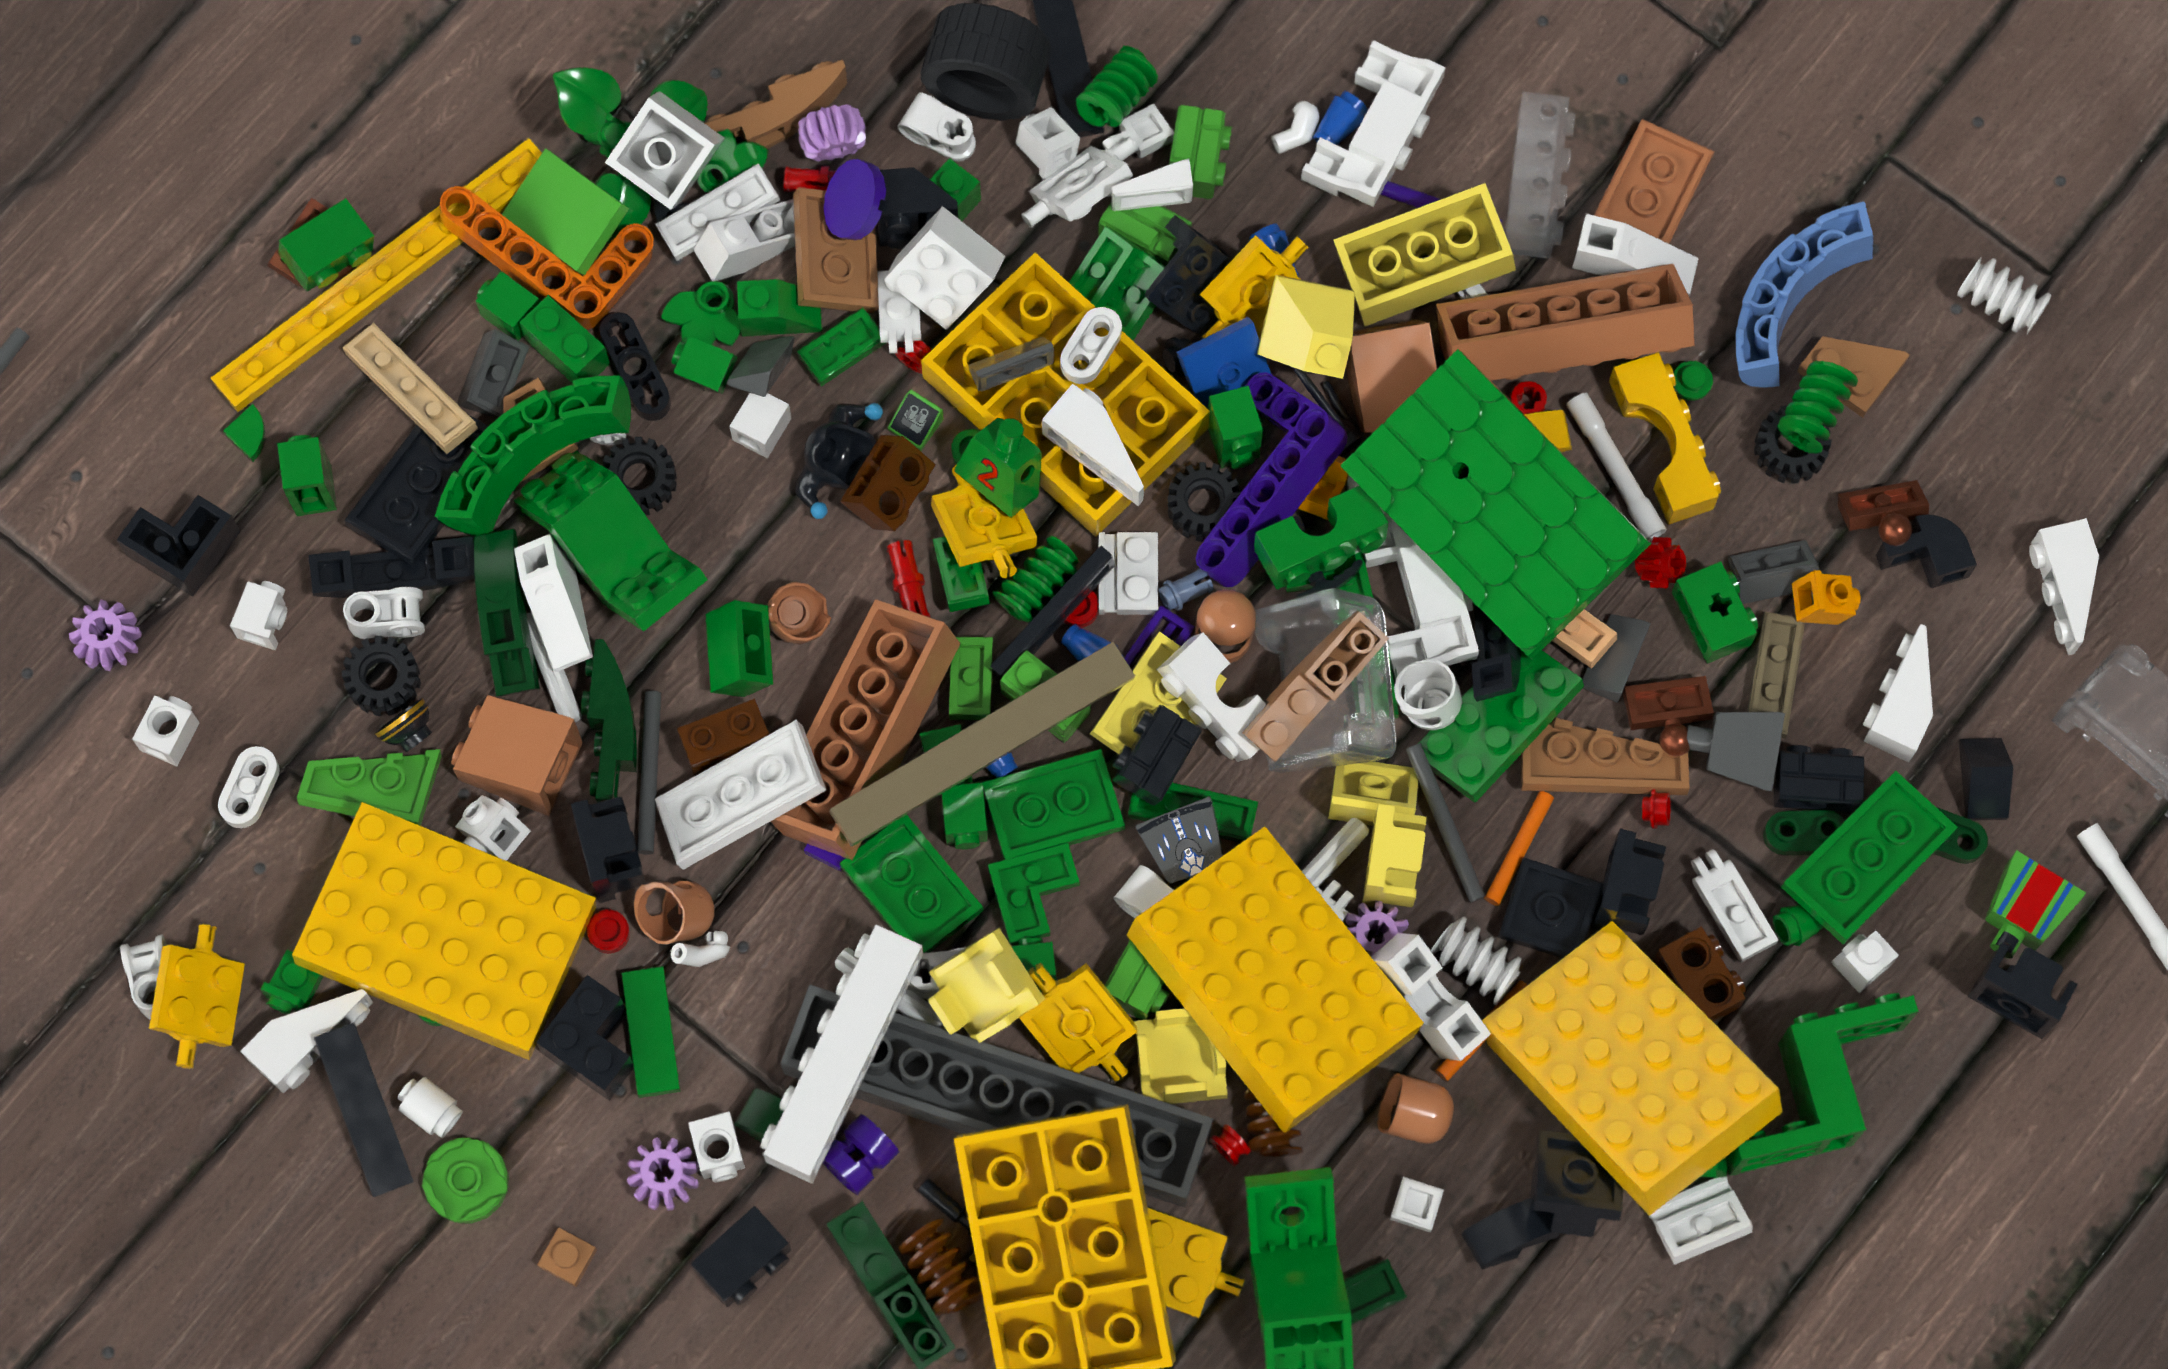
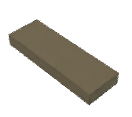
[1747,611,1805,739]

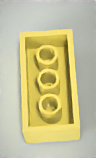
[1334,183,1516,326]

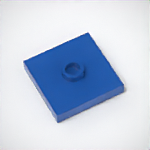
[1177,317,1271,409]

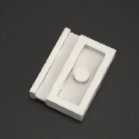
[1099,532,1158,615]
[1648,1177,1752,1265]

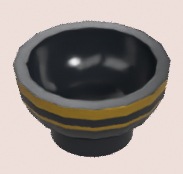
[375,698,432,752]

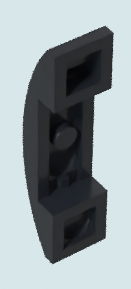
[308,536,475,598]
[1472,601,1521,702]

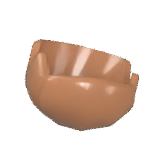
[767,581,831,645]

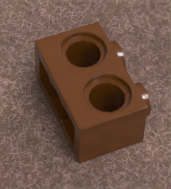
[840,435,936,532]
[677,698,769,776]
[1653,926,1746,1022]

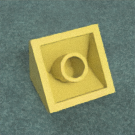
[1328,756,1418,826]

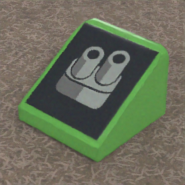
[887,389,944,451]

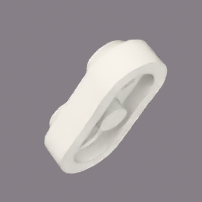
[1060,307,1122,384]
[218,746,280,828]

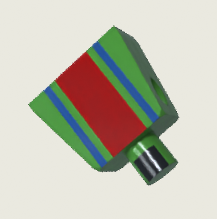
[1985,850,2086,959]

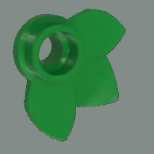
[697,129,768,193]
[661,281,741,346]

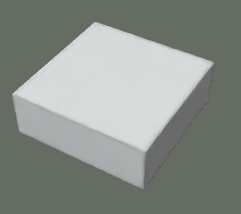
[1390,1177,1444,1233]

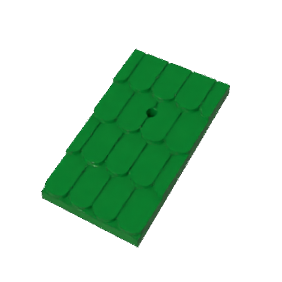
[1340,349,1651,659]

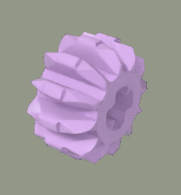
[799,104,866,162]
[69,599,142,671]
[1345,901,1409,956]
[627,1138,700,1211]

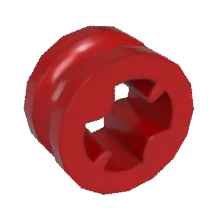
[895,341,932,374]
[1510,381,1547,414]
[1210,1124,1251,1167]

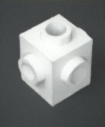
[455,795,531,861]

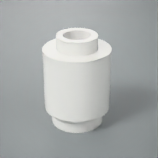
[397,1077,463,1138]

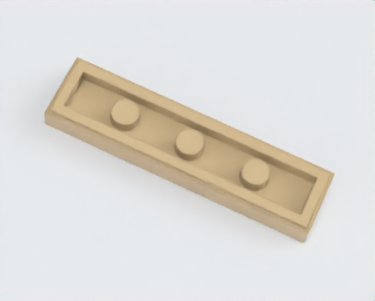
[343,323,478,454]

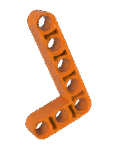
[440,186,654,330]

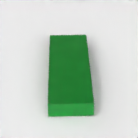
[1128,783,1258,843]
[622,966,681,1098]

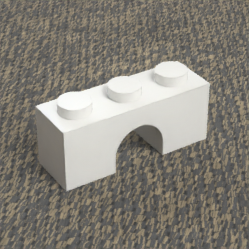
[1156,632,1266,762]
[1371,933,1491,1061]

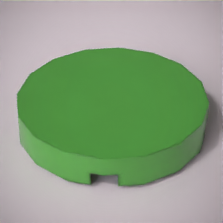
[423,1138,509,1223]

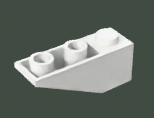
[694,199,795,281]
[1572,214,1698,296]
[2029,518,2099,656]
[514,534,593,672]
[1863,624,1933,763]
[240,989,373,1094]

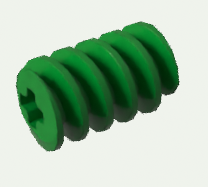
[1076,45,1158,127]
[1778,361,1858,454]
[992,535,1079,624]

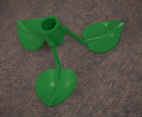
[553,67,708,243]

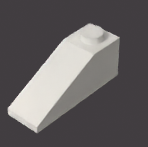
[1042,384,1144,506]

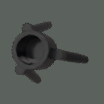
[1294,368,1363,457]

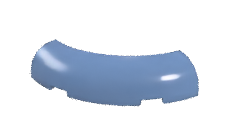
[1736,201,1873,388]

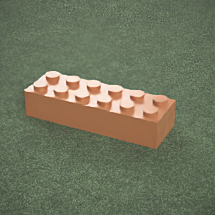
[1436,264,1695,381]
[770,599,961,860]

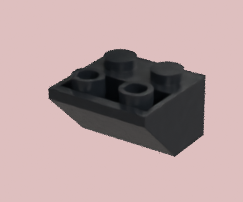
[878,167,958,249]

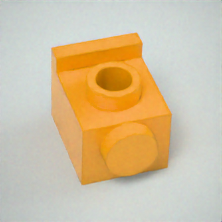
[1792,570,1861,625]

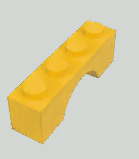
[1609,352,1721,525]

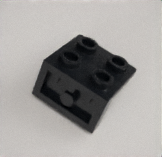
[1144,215,1233,334]

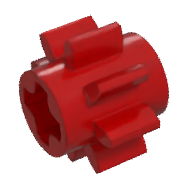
[1635,537,1686,588]

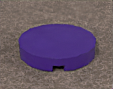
[824,159,886,240]

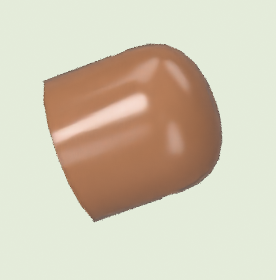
[1194,589,1256,663]
[634,881,714,944]
[1377,1073,1454,1144]

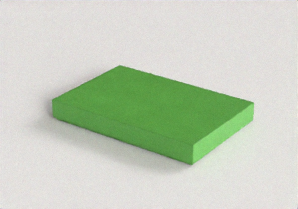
[502,148,629,276]

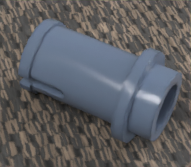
[1158,568,1213,611]

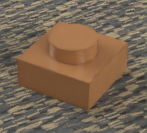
[537,1227,597,1287]

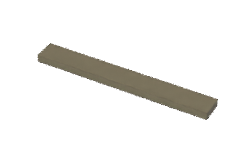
[829,641,1135,847]

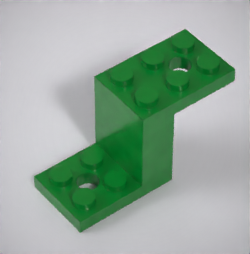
[513,451,708,632]
[1727,993,1919,1176]
[1245,1167,1354,1369]

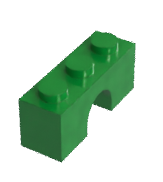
[1254,486,1388,590]

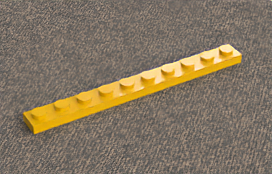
[211,138,542,412]

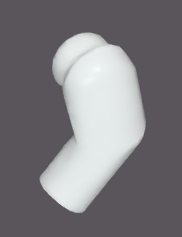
[1272,101,1319,154]
[671,931,730,967]

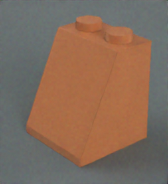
[1346,320,1437,434]
[451,695,583,816]

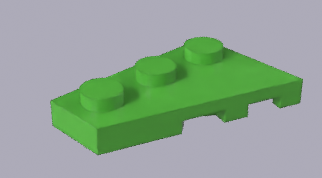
[297,749,442,826]

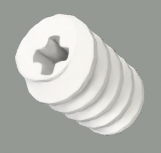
[1957,258,2051,334]
[1430,916,1522,1005]

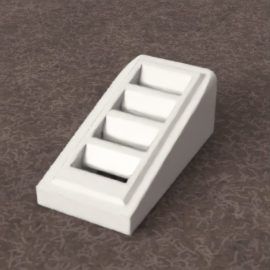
[1111,159,1193,211]

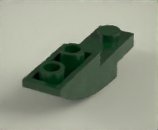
[474,529,540,697]
[581,639,638,803]
[825,1201,956,1369]

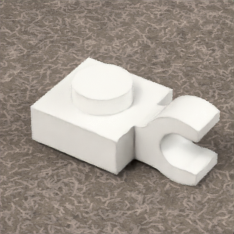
[1102,104,1174,159]

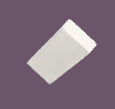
[655,164,780,261]

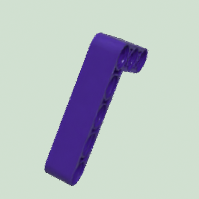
[1196,372,1348,588]

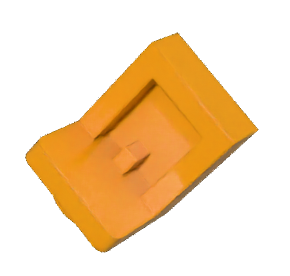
[1298,456,1349,520]

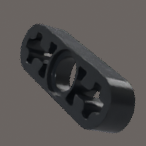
[600,312,671,421]

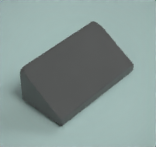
[457,329,530,418]
[727,336,795,397]
[969,337,1054,392]
[1727,540,1819,604]
[1583,614,1651,703]

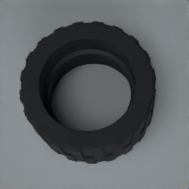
[920,3,1052,120]

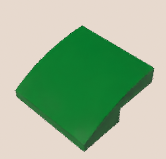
[1069,226,1166,341]

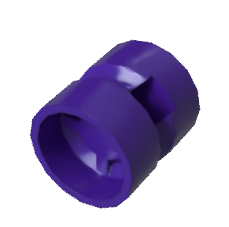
[823,1114,899,1195]

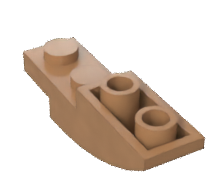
[705,60,847,149]
[1242,610,1390,762]

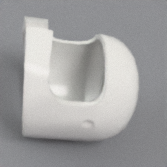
[1394,659,1462,731]

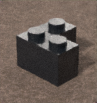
[117,495,240,597]
[536,975,634,1101]

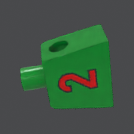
[955,418,1042,518]

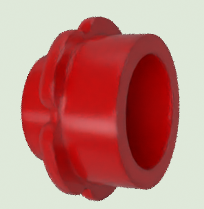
[1642,789,1671,829]

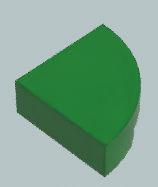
[223,404,265,462]

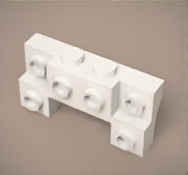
[1301,40,1446,207]
[1363,515,1479,680]

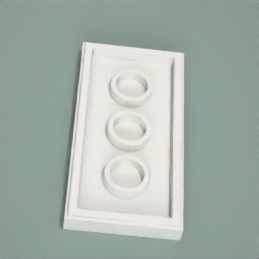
[655,720,826,870]

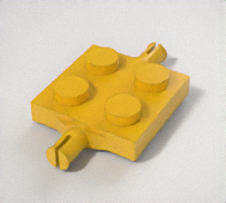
[1200,235,1309,340]
[931,465,1037,578]
[149,924,245,1069]
[1019,963,1138,1081]
[1147,1207,1245,1319]

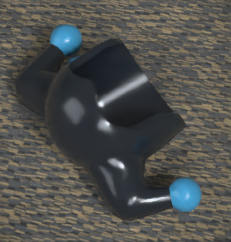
[795,403,883,519]

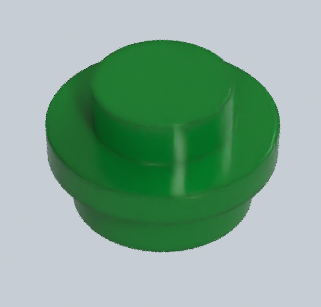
[1674,361,1713,401]

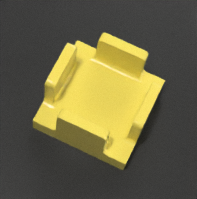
[1362,804,1427,907]
[928,928,1045,1043]
[1134,1008,1228,1104]

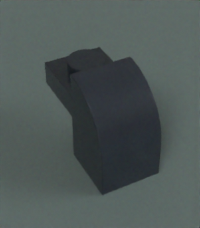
[1876,515,1977,588]

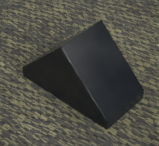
[1959,738,2013,821]

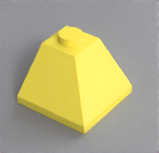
[1257,275,1355,379]

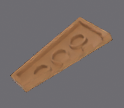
[1521,718,1690,795]

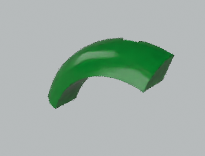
[435,375,631,536]

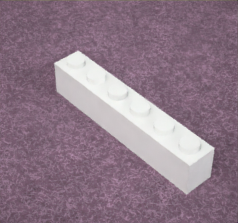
[760,925,923,1184]

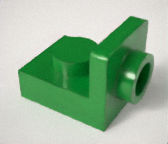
[260,950,324,1015]

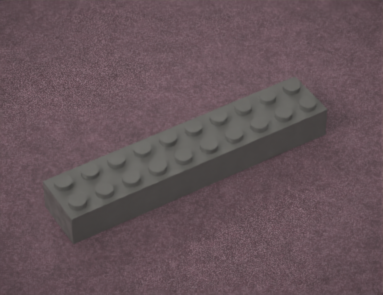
[781,984,1213,1208]

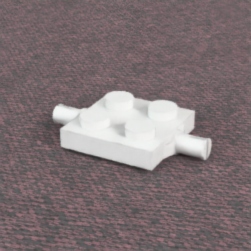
[1021,136,1138,228]

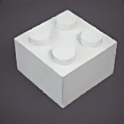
[605,91,724,210]
[884,206,1005,330]

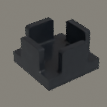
[571,797,646,903]
[1592,828,1666,935]
[1967,941,2078,1039]
[1530,1130,1623,1237]

